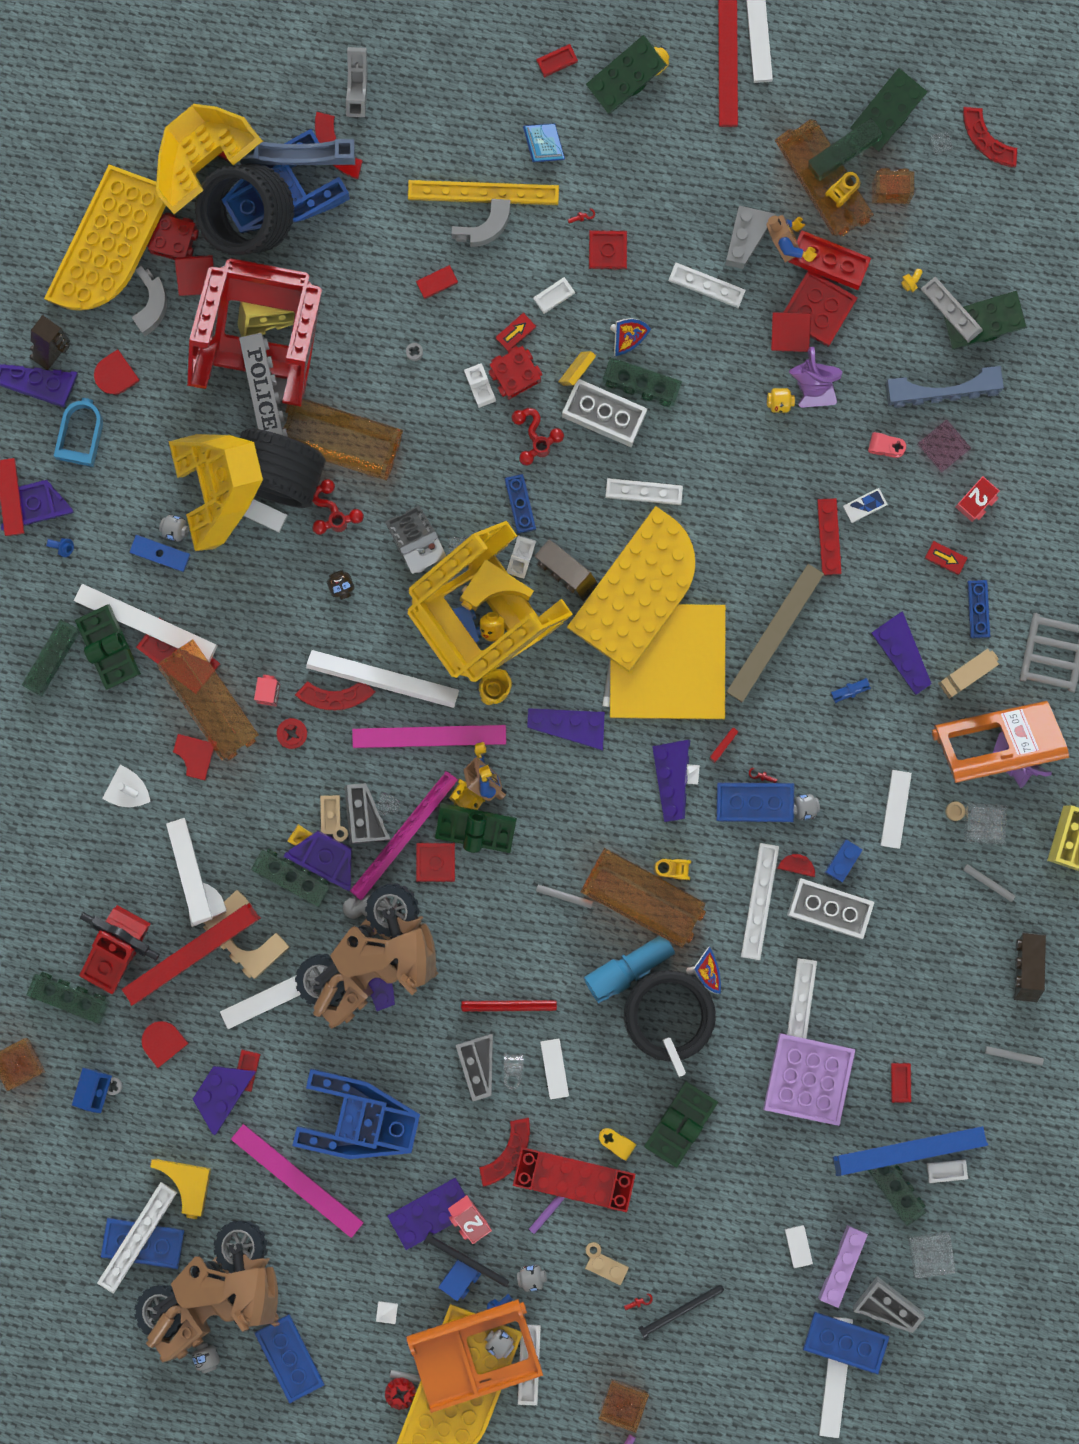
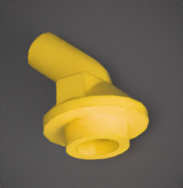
[901,269,923,293]

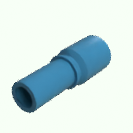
[583,933,675,1004]

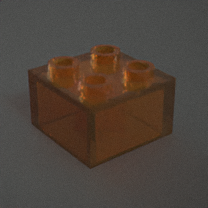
[872,168,914,204]
[0,1038,45,1091]
[598,1379,649,1433]

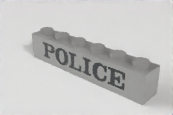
[239,333,288,437]

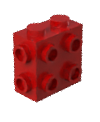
[147,213,199,260]
[488,346,542,400]

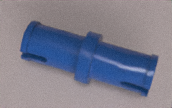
[831,678,871,703]

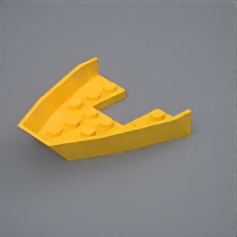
[156,104,263,214]
[169,434,263,551]

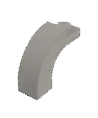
[346,47,368,117]
[452,199,510,247]
[132,266,167,337]

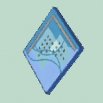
[523,123,565,162]

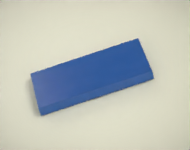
[717,783,795,822]
[101,1218,185,1269]
[803,1312,890,1374]
[254,1314,325,1404]

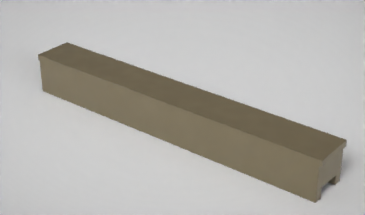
[726,564,824,703]

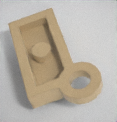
[320,795,348,842]
[585,1242,629,1285]

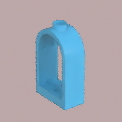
[54,398,103,467]

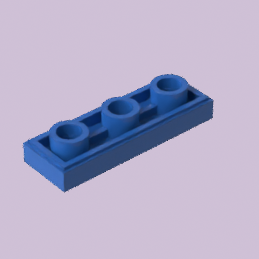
[505,474,536,534]
[129,535,190,572]
[967,580,990,638]

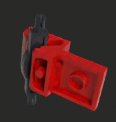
[79,905,160,995]

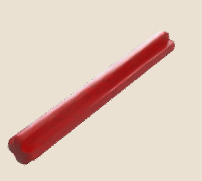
[461,1000,557,1011]

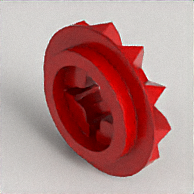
[277,718,308,749]
[385,1378,416,1410]

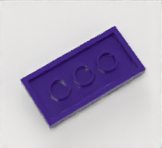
[387,1177,466,1250]

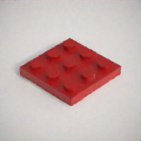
[784,271,858,347]

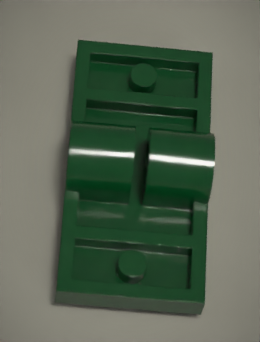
[586,35,667,114]
[850,68,928,152]
[944,290,1027,350]
[75,604,141,690]
[435,803,517,853]
[644,1081,718,1168]

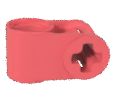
[868,432,906,458]

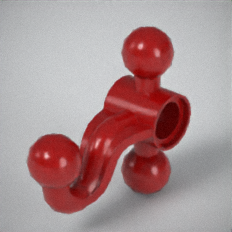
[511,408,564,466]
[312,479,364,535]

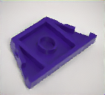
[1,480,74,531]
[283,830,352,891]
[193,1066,256,1135]

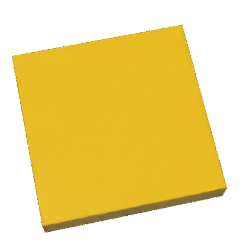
[558,351,596,386]

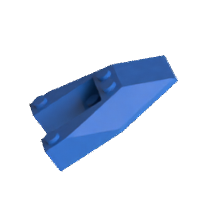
[222,129,350,233]
[292,1069,420,1159]

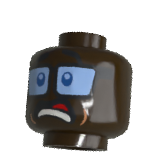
[327,570,355,600]

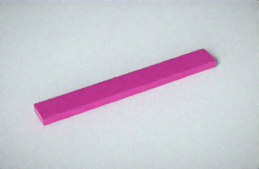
[352,725,506,748]
[350,771,458,900]
[231,1124,364,1238]

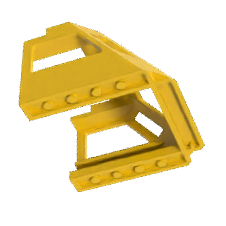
[408,521,573,682]

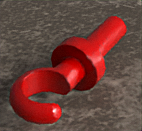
[568,208,595,224]
[749,768,778,783]
[624,1293,653,1311]

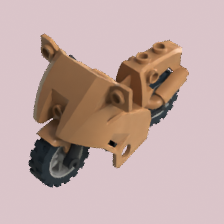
[295,883,439,1029]
[134,1221,280,1362]

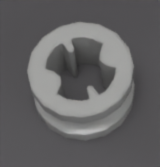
[406,343,423,361]
[107,1077,122,1095]

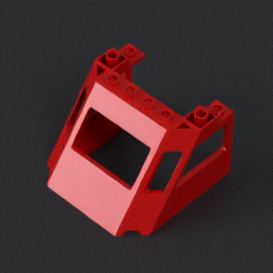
[187,258,322,407]

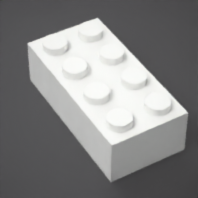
[562,379,647,447]
[787,878,874,939]

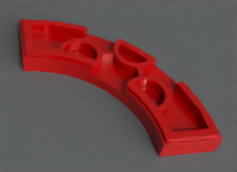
[963,107,1017,168]
[315,112,363,179]
[295,681,376,711]
[479,1117,530,1187]

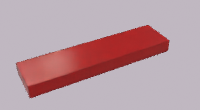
[0,458,25,536]

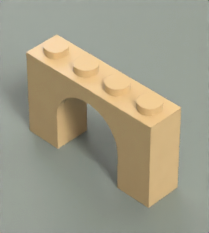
[938,649,999,699]
[203,890,290,979]

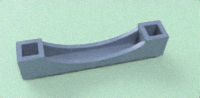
[240,139,355,165]
[885,366,1004,408]

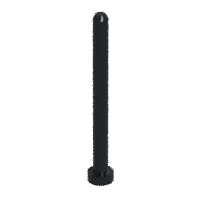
[423,1231,509,1287]
[638,1285,724,1340]

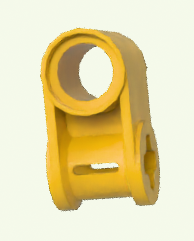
[825,172,861,208]
[653,859,691,880]
[599,1128,637,1161]

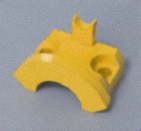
[449,779,485,810]

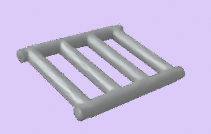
[1020,613,1079,693]

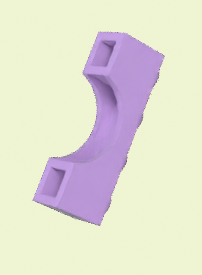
[818,1225,868,1308]

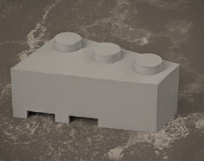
[456,1033,493,1101]

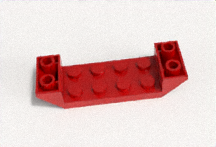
[513,1147,636,1212]

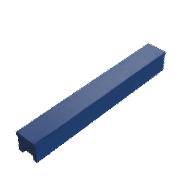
[833,1126,988,1176]

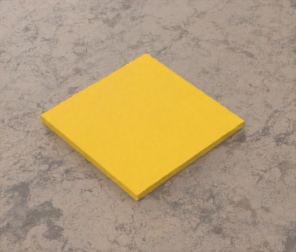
[610,604,726,720]

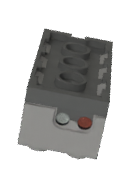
[385,505,446,574]

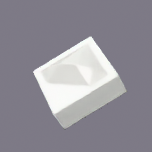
[686,764,700,785]
[376,1301,398,1324]

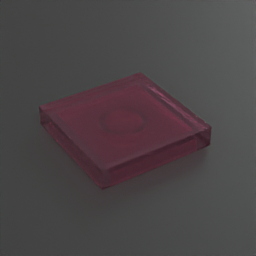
[917,419,971,473]

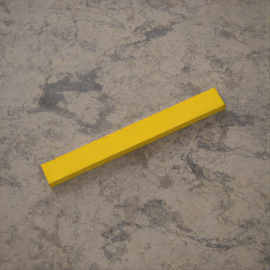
[408,180,559,205]

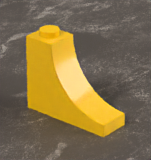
[459,560,534,611]
[150,1159,211,1219]

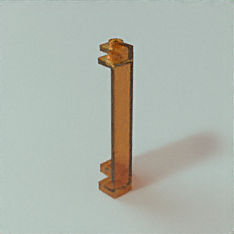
[775,119,874,237]
[283,399,403,481]
[157,639,259,761]
[580,848,706,948]

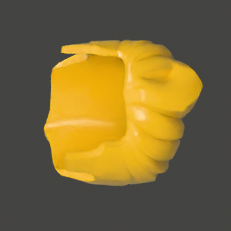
[479,669,512,705]

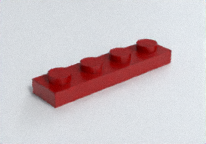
[817,498,842,575]

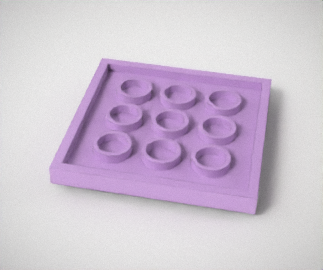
[763,1033,855,1126]

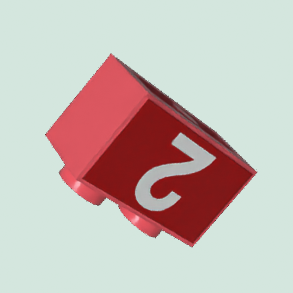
[955,476,1000,522]
[254,675,280,707]
[448,1195,492,1244]

